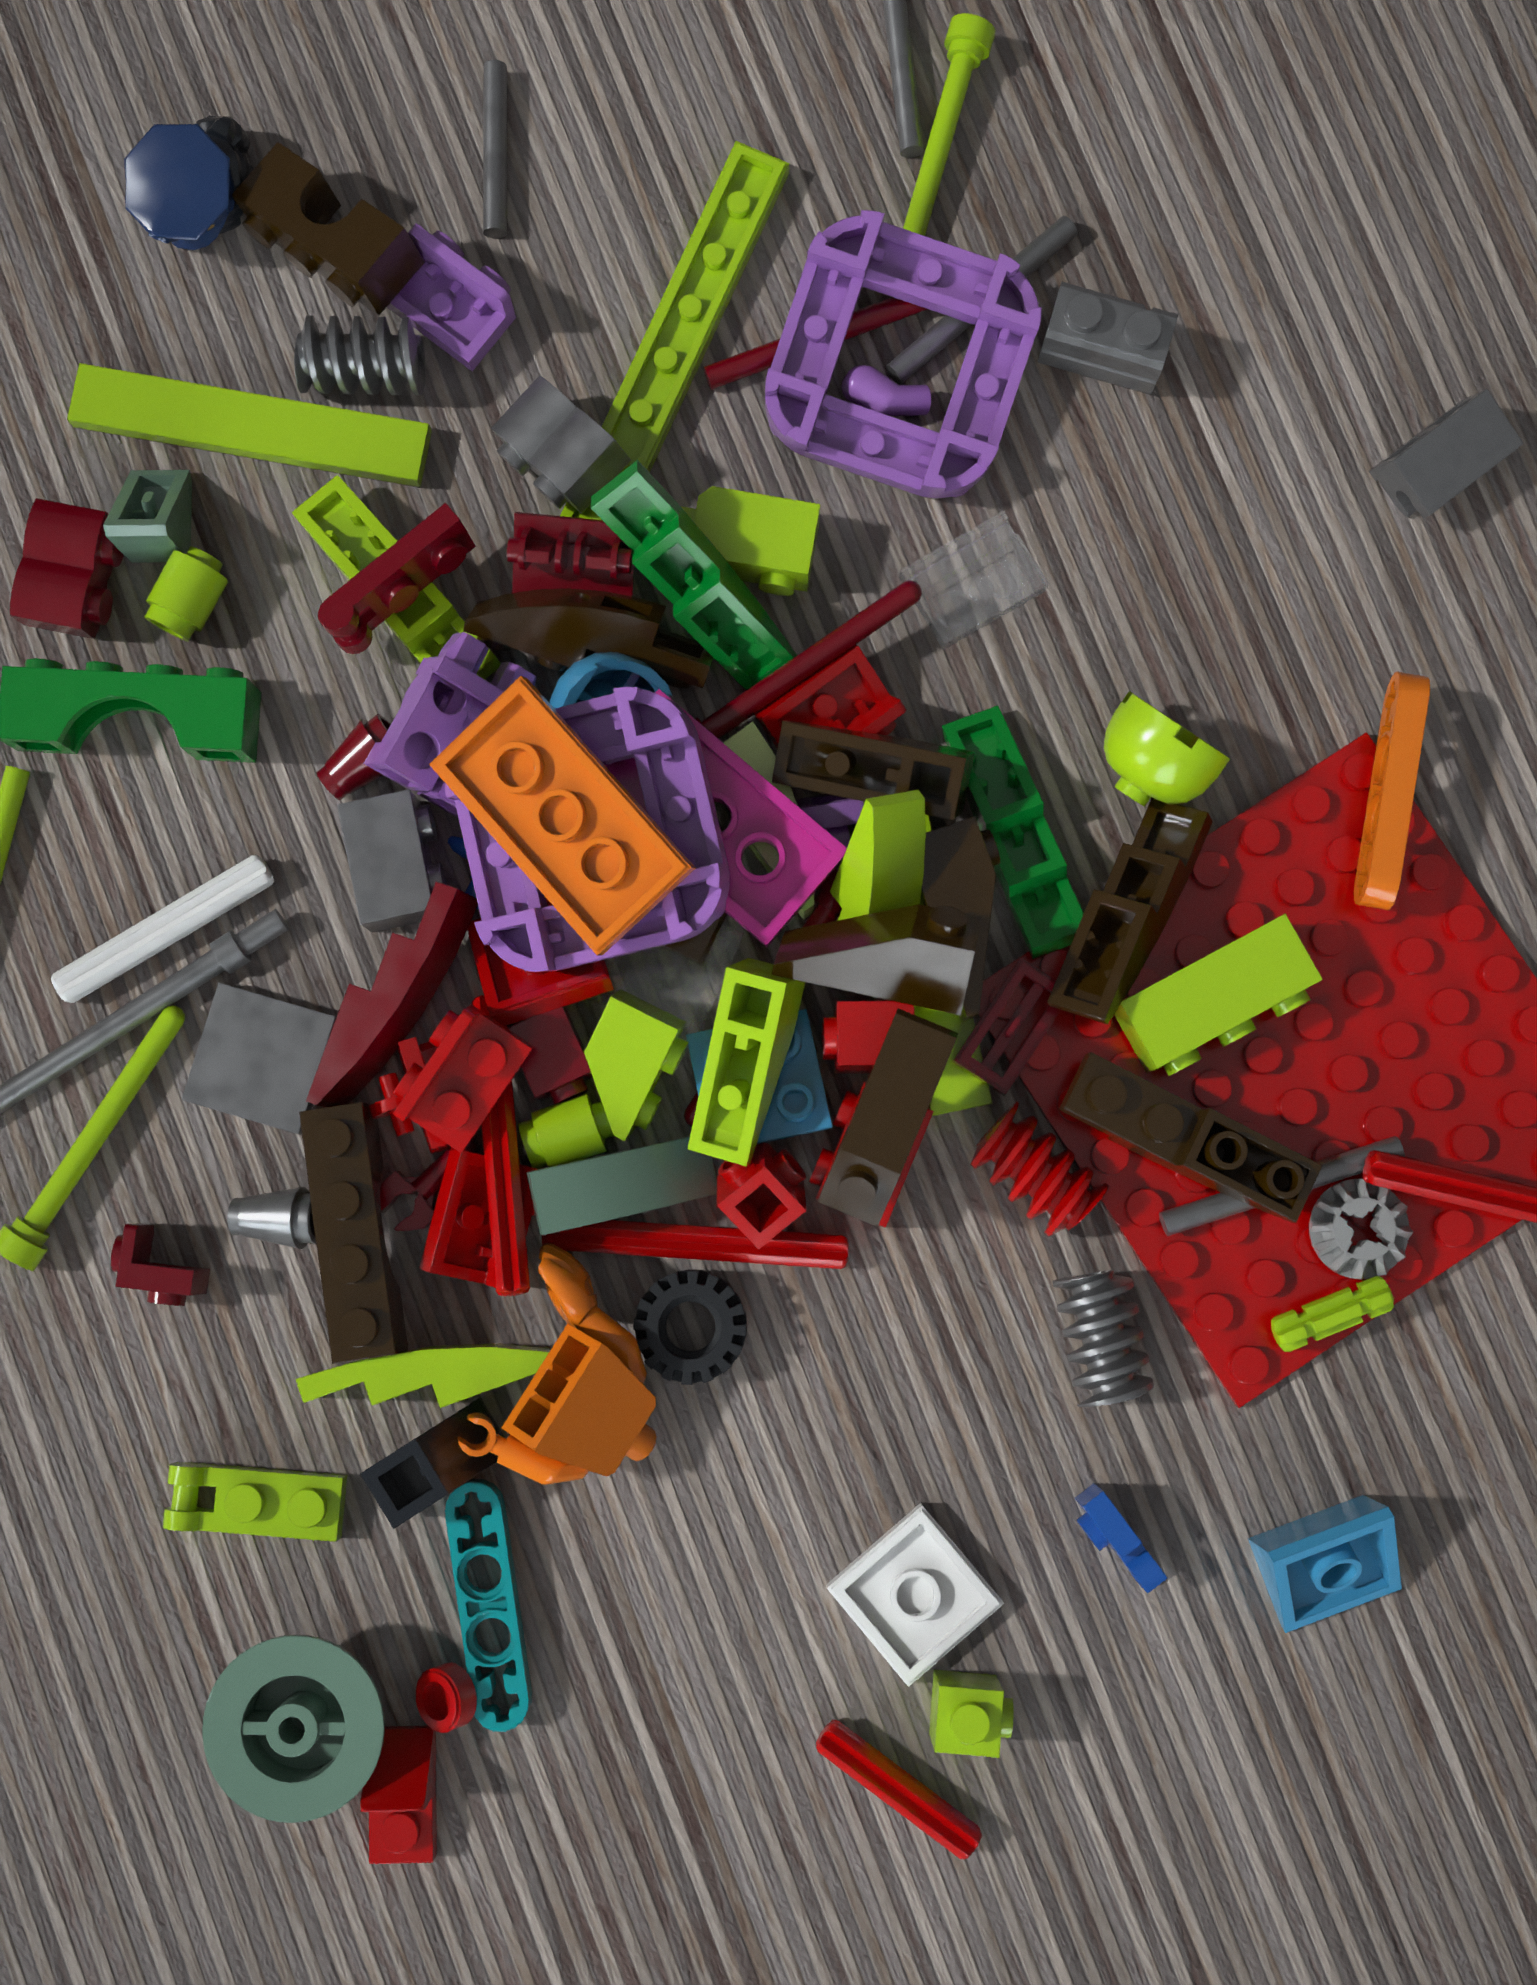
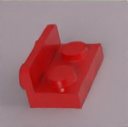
[393,1004,534,1153]

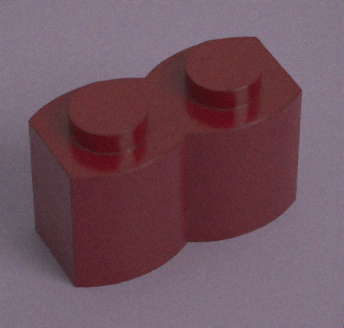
[10,498,124,639]

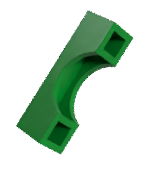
[0,658,262,763]

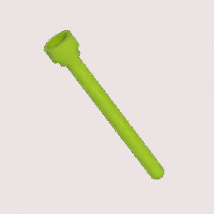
[903,13,996,236]
[0,1006,185,1271]

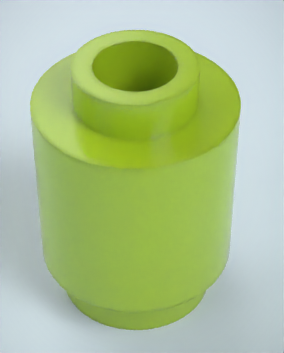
[144,546,228,642]
[518,1093,614,1169]

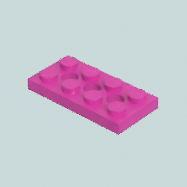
[605,689,847,947]

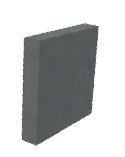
[181,982,336,1135]

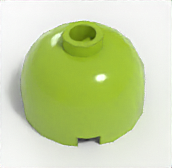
[1103,691,1230,807]

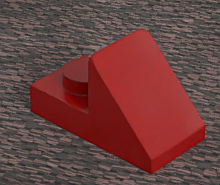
[360,1725,437,1864]

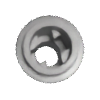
[227,1187,316,1249]

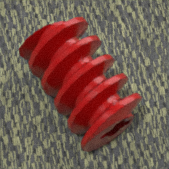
[970,1101,1110,1237]

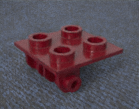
[507,512,634,596]

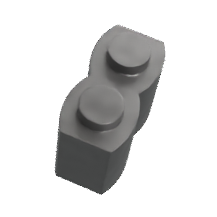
[491,376,631,513]

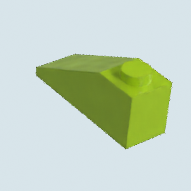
[687,958,805,1167]

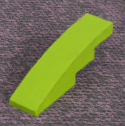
[291,474,500,680]
[295,1343,552,1408]

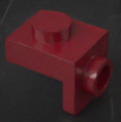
[111,1223,210,1306]

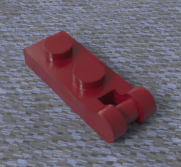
[318,503,476,654]

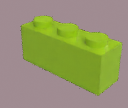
[1114,914,1323,1076]

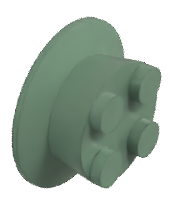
[202,1635,385,1823]

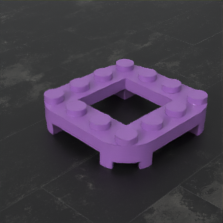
[765,210,1041,498]
[445,687,730,972]

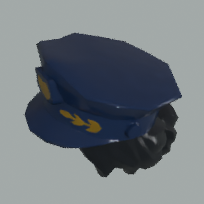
[124,116,254,250]

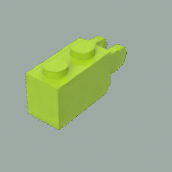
[681,486,821,596]

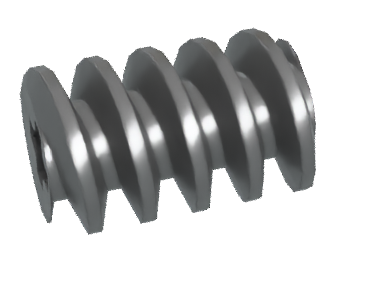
[294,315,426,395]
[1052,1270,1154,1407]

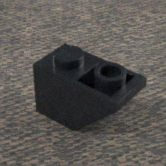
[360,1397,504,1529]

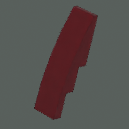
[306,882,478,1107]

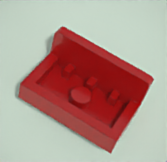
[755,645,907,749]
[419,1147,538,1288]

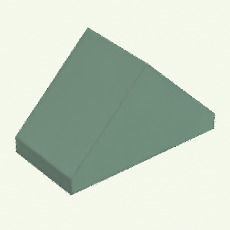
[103,470,192,563]

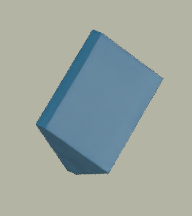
[1248,1495,1402,1633]

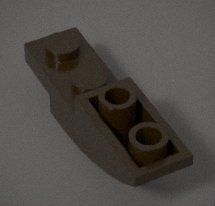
[463,588,713,688]
[1059,1052,1323,1223]

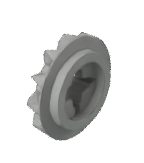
[1309,1179,1413,1279]

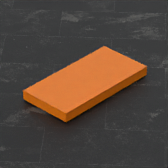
[429,676,696,956]

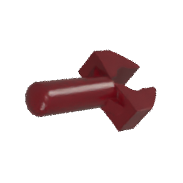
[380,1138,480,1231]

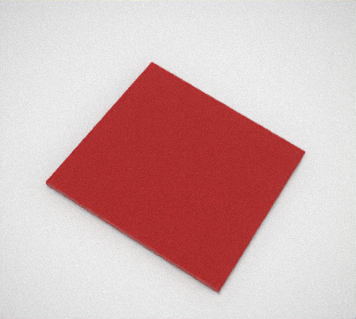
[978,732,1537,1408]

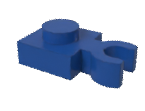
[1075,1483,1167,1594]

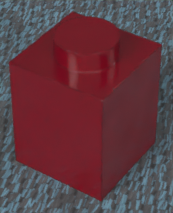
[508,1007,593,1104]

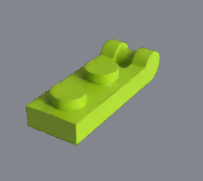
[163,1462,348,1542]

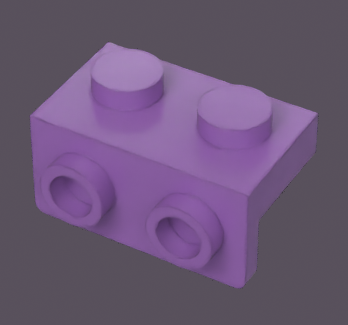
[387,223,516,371]

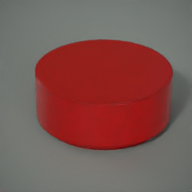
[416,1663,477,1733]

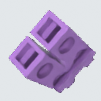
[364,632,537,818]

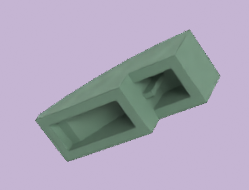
[526,1136,717,1235]

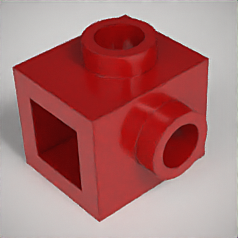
[717,1142,807,1249]

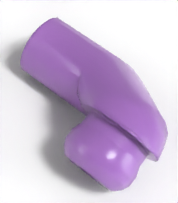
[841,365,931,416]

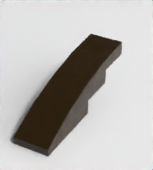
[1047,797,1213,1024]

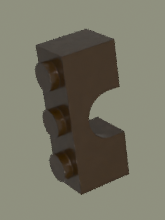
[232,142,425,316]

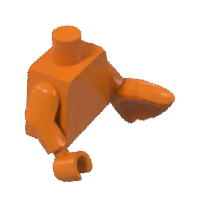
[458,1243,657,1485]

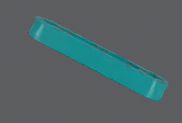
[445,1479,532,1732]

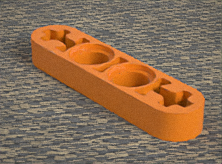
[1354,672,1430,910]

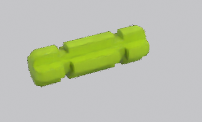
[1271,1276,1394,1352]

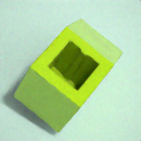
[584,989,689,1141]

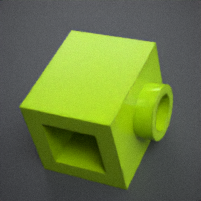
[929,1669,1014,1758]

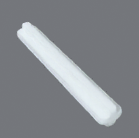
[51,855,274,1003]

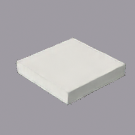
[826,1503,1004,1687]

